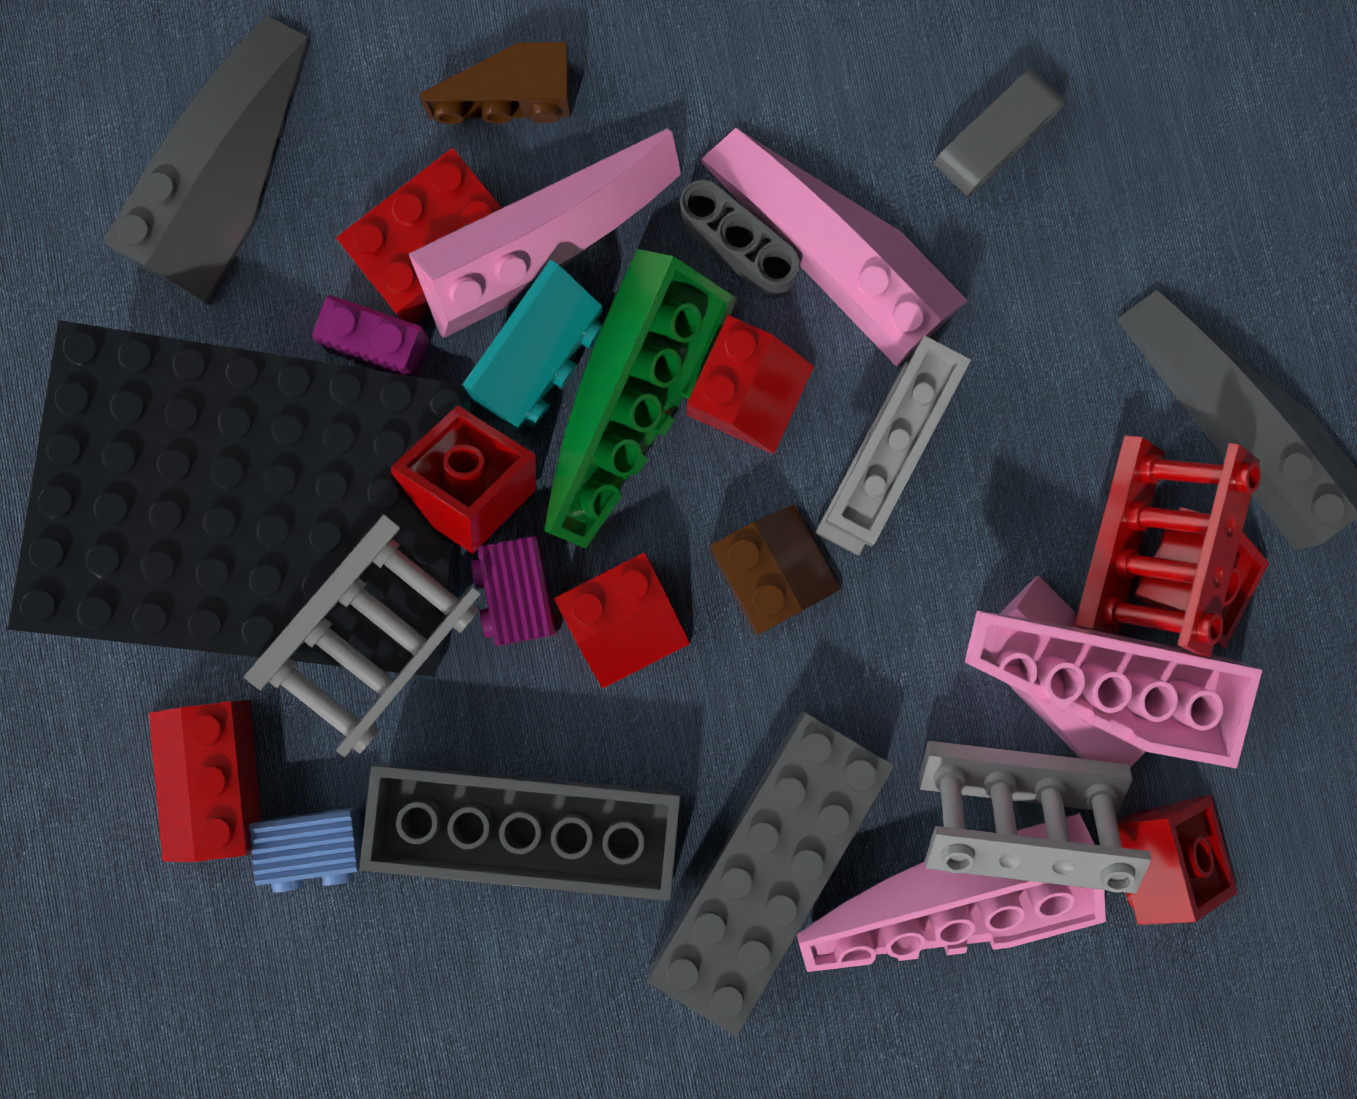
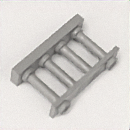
[815,335,971,556]
[243,515,480,757]
[919,741,1152,894]

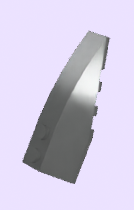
[103,15,310,304]
[1116,290,1357,551]

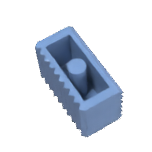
[249,806,363,893]

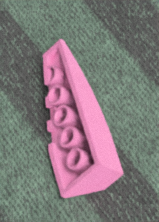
[409,128,681,338]
[701,128,968,367]
[965,610,1262,769]
[797,814,1106,972]

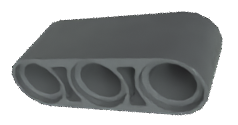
[933,67,1067,198]
[680,180,800,298]

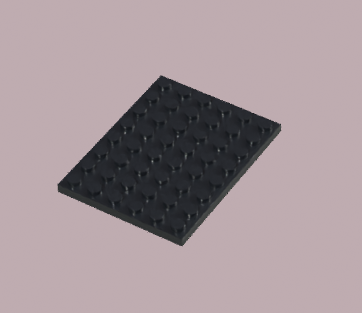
[7,320,471,677]

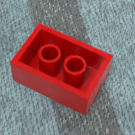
[336,147,502,324]

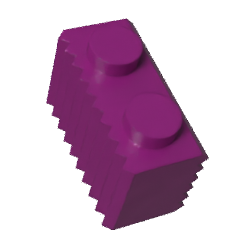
[312,294,431,377]
[471,536,558,647]

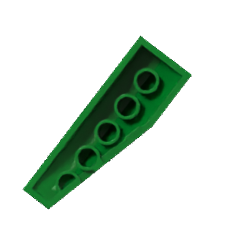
[544,249,738,548]

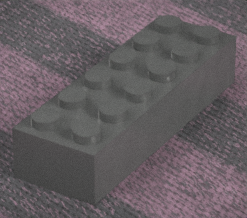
[647,711,894,1037]
[359,762,680,901]

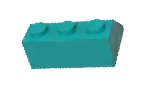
[462,259,603,435]

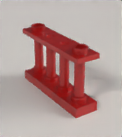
[1075,435,1261,658]

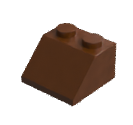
[708,504,841,636]

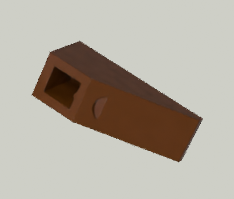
[420,42,571,125]

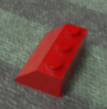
[149,700,262,862]

